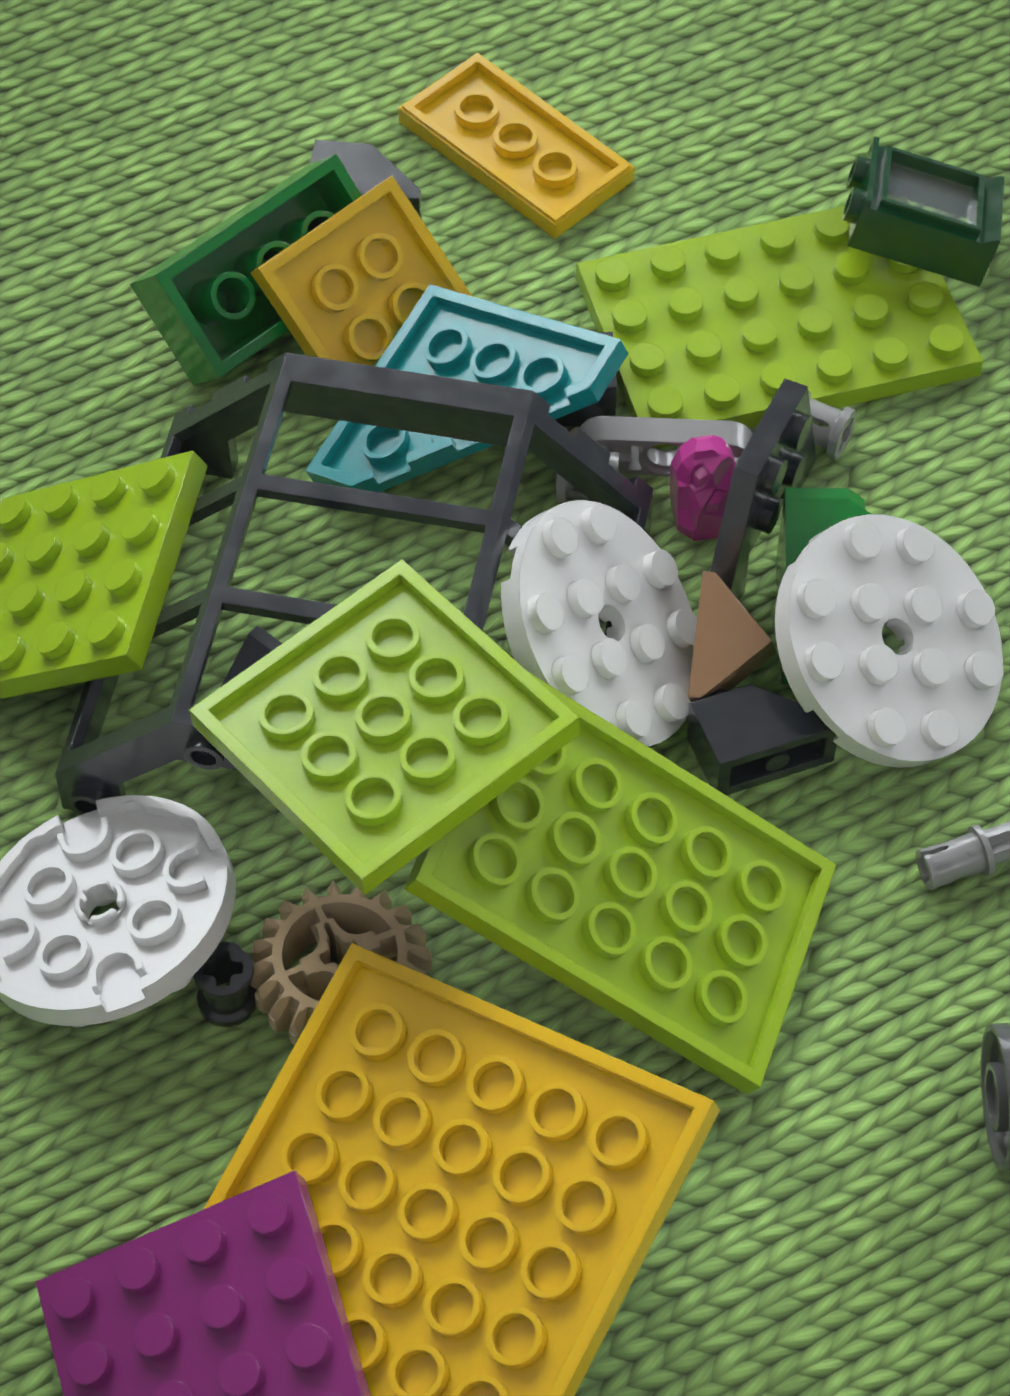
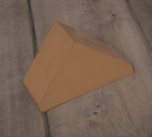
[688,571,776,702]

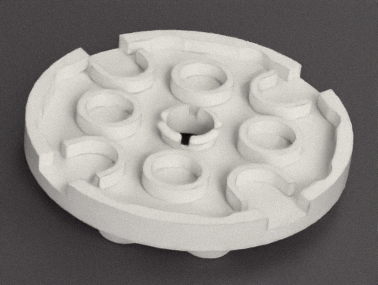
[501,500,697,747]
[775,514,1003,768]
[0,795,236,1027]

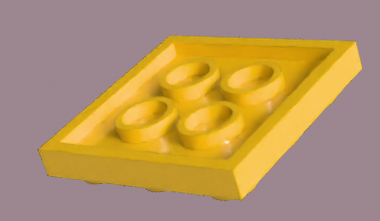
[251,175,472,366]

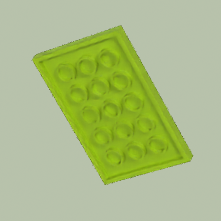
[576,197,983,449]
[404,673,836,1094]

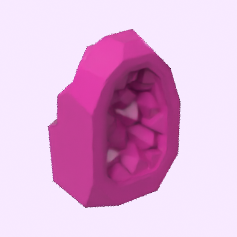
[669,435,736,541]

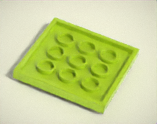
[0,451,208,699]
[189,559,581,895]

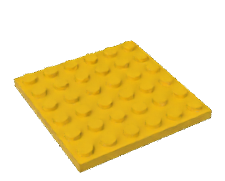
[204,943,720,1396]

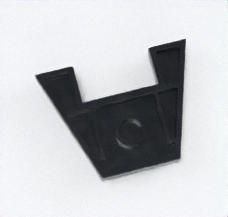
[710,378,816,601]

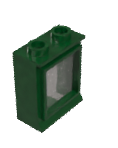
[842,136,1005,287]

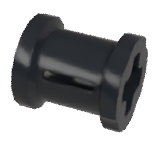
[193,942,256,1027]

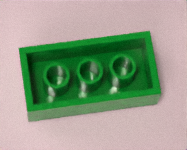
[130,153,362,385]

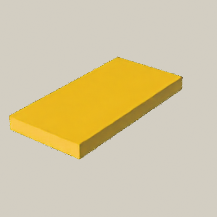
[398,52,635,239]

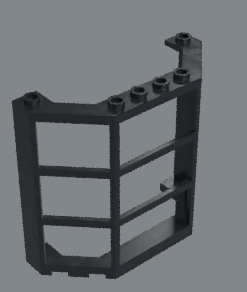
[55,353,653,815]

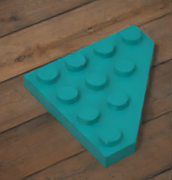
[305,284,628,492]

